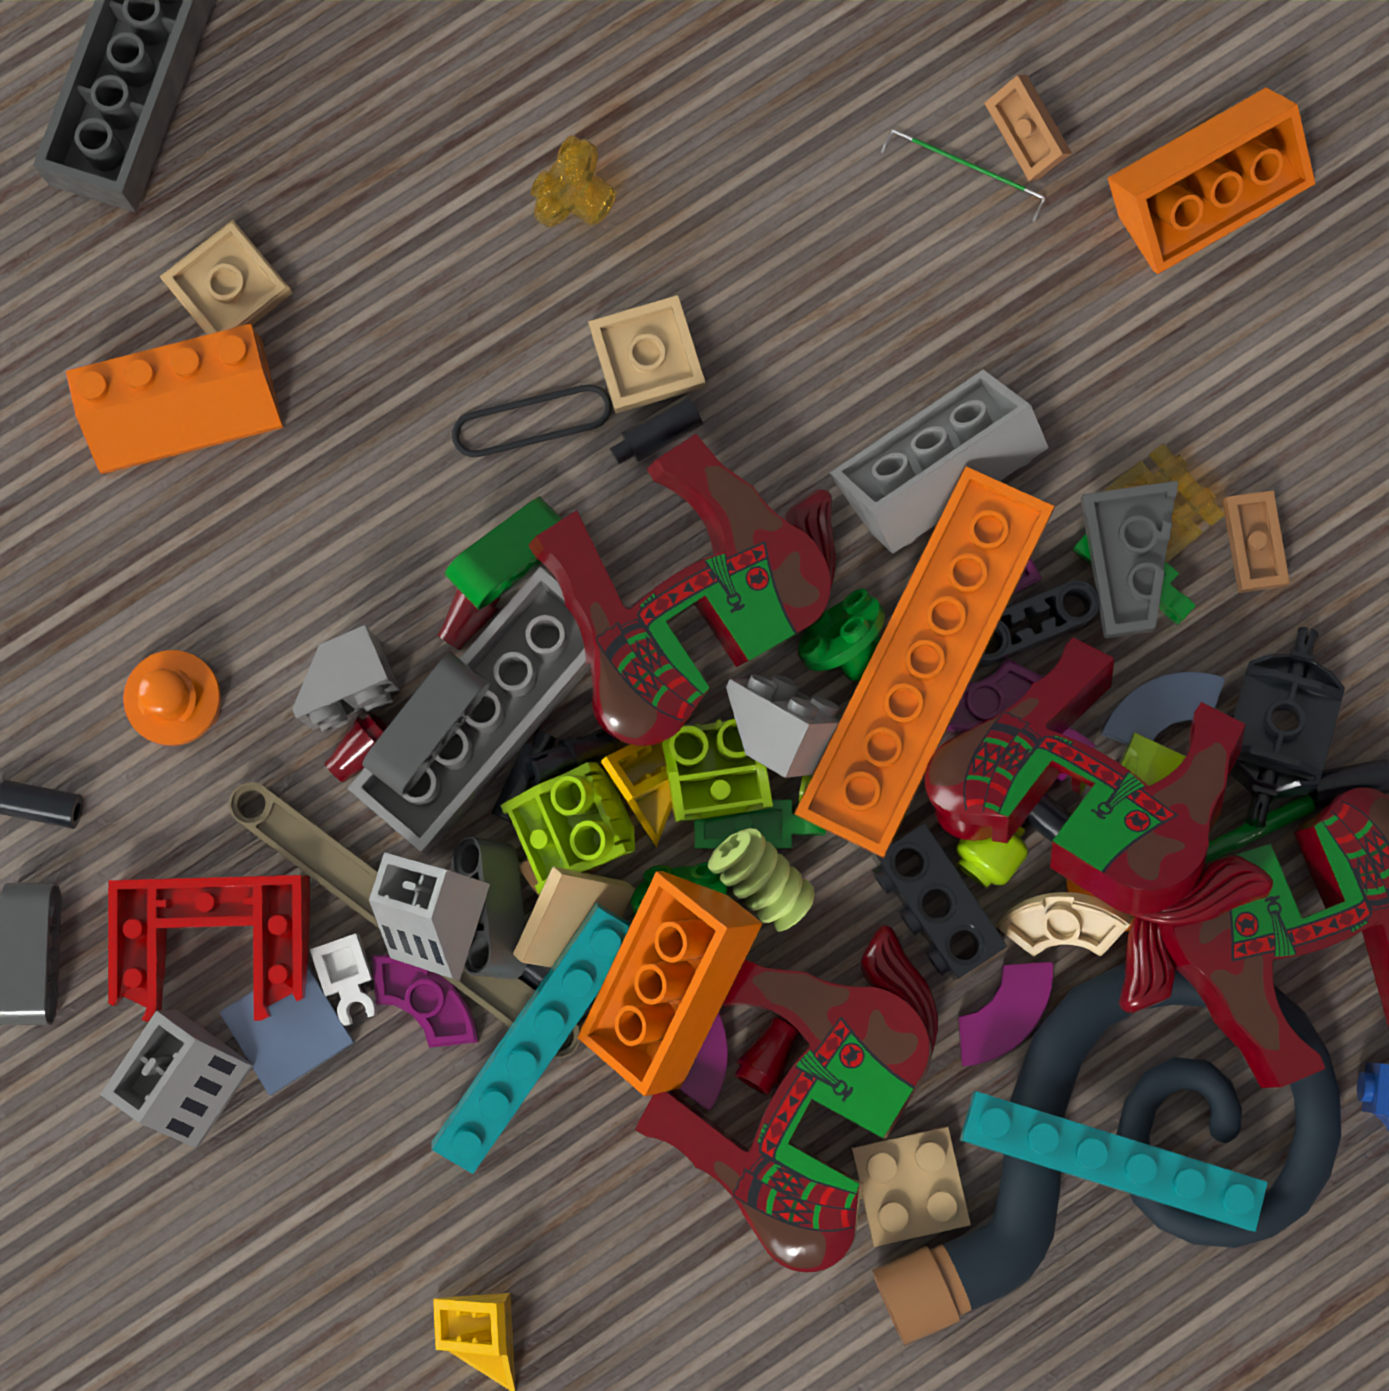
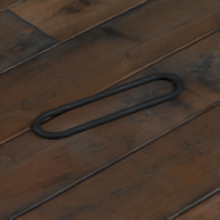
[452,384,612,457]

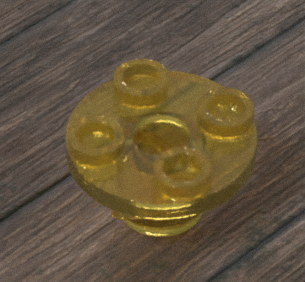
[530,135,615,228]

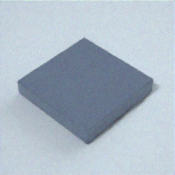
[219,964,356,1096]

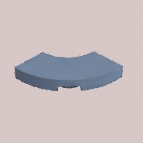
[1100,672,1226,745]

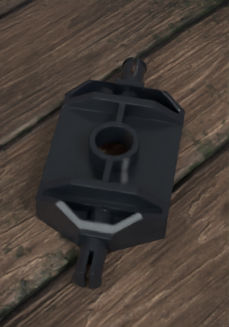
[1230,627,1345,828]

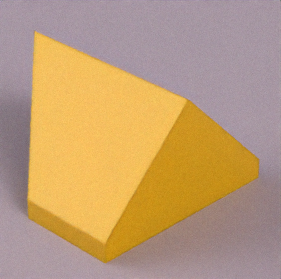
[601,742,672,848]
[433,1293,516,1391]

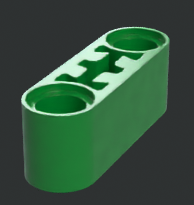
[444,496,562,610]

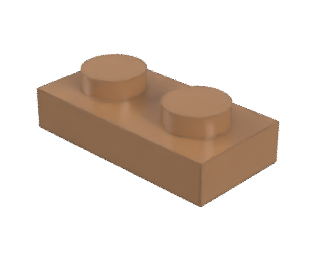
[984,75,1072,181]
[1222,490,1290,593]

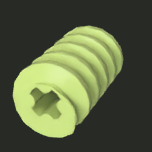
[708,828,815,932]

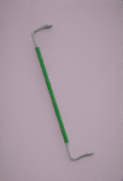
[881,130,1045,221]

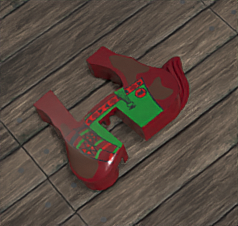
[528,434,836,746]
[925,637,1273,926]
[1119,788,1389,1088]
[634,925,938,1273]

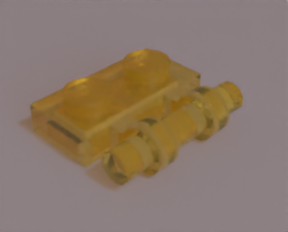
[1104,443,1225,562]

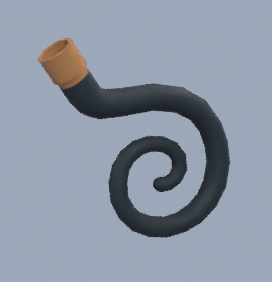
[872,962,1341,1346]

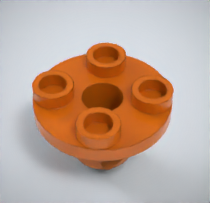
[123,650,221,746]

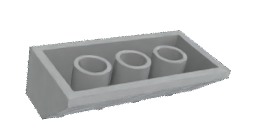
[830,370,1049,554]

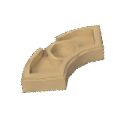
[995,892,1134,957]

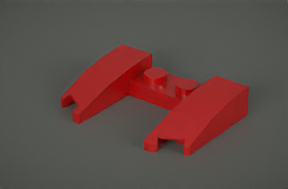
[108,875,310,1023]

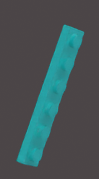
[431,902,631,1174]
[960,1091,1268,1232]

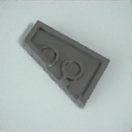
[1080,481,1179,639]

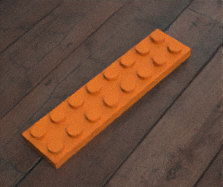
[794,466,1054,858]

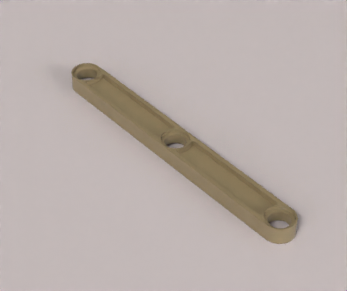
[229,782,581,1059]

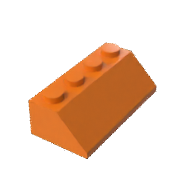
[1107,87,1315,274]
[65,324,284,474]
[577,871,763,1096]

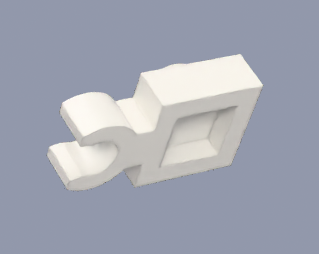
[310,933,377,1026]

